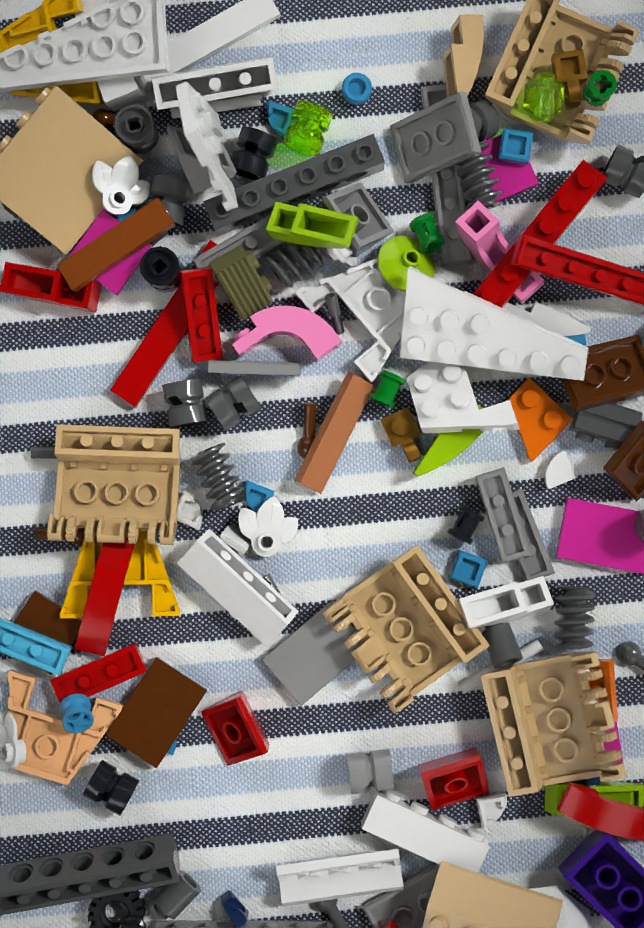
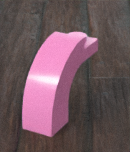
[455,201,544,304]
[232,306,342,362]

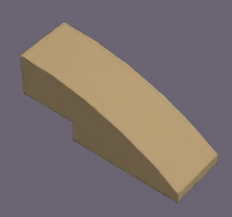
[443,14,484,97]

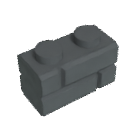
[569,403,643,451]

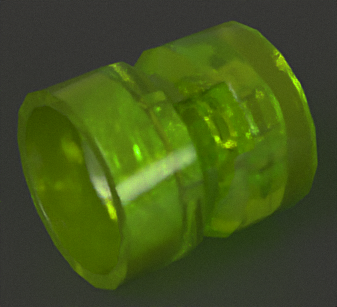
[283,101,333,157]

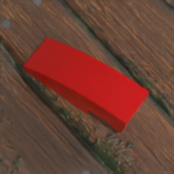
[0,262,102,313]

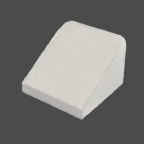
[219,525,251,558]

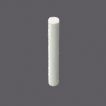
[170,94,261,119]
[458,639,543,694]

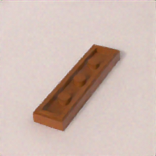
[57,197,176,292]

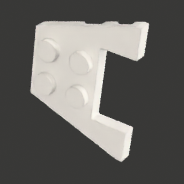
[175,82,238,211]
[295,258,406,383]
[406,362,519,433]

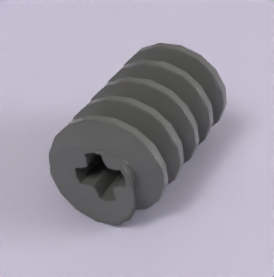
[455,143,504,210]
[265,243,333,287]
[191,442,248,510]
[554,585,596,650]

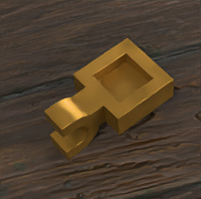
[551,49,588,110]
[380,407,421,463]

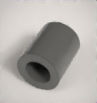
[481,623,523,669]
[153,870,201,919]

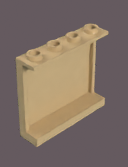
[0,85,143,255]

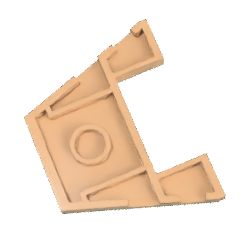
[8,669,124,785]

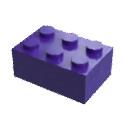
[558,829,644,928]

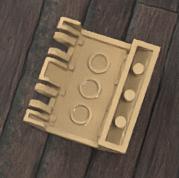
[484,0,639,144]
[47,424,181,545]
[322,545,490,714]
[480,651,627,797]
[423,861,563,928]

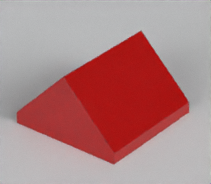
[201,690,270,766]
[418,747,490,811]

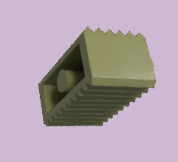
[209,245,273,320]

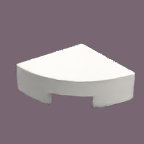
[544,450,576,490]
[177,491,202,530]
[476,792,507,829]

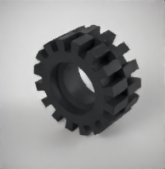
[87,890,146,928]

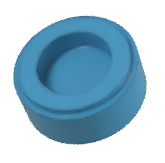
[342,73,372,105]

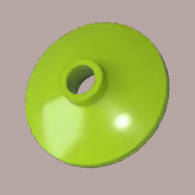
[377,236,435,292]

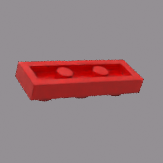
[180,267,223,363]
[50,643,148,704]

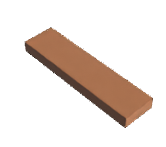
[294,372,374,494]

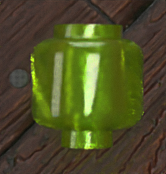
[523,73,564,122]

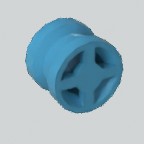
[60,694,94,733]

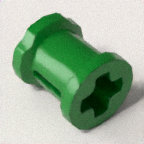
[583,70,617,107]
[409,213,445,254]
[369,369,406,408]

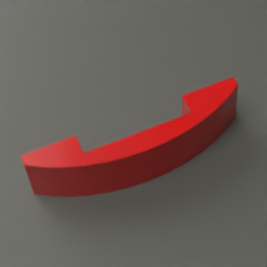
[75,537,135,657]
[557,782,644,841]

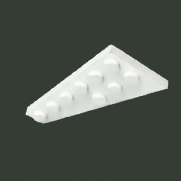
[0,0,169,92]
[400,266,588,381]

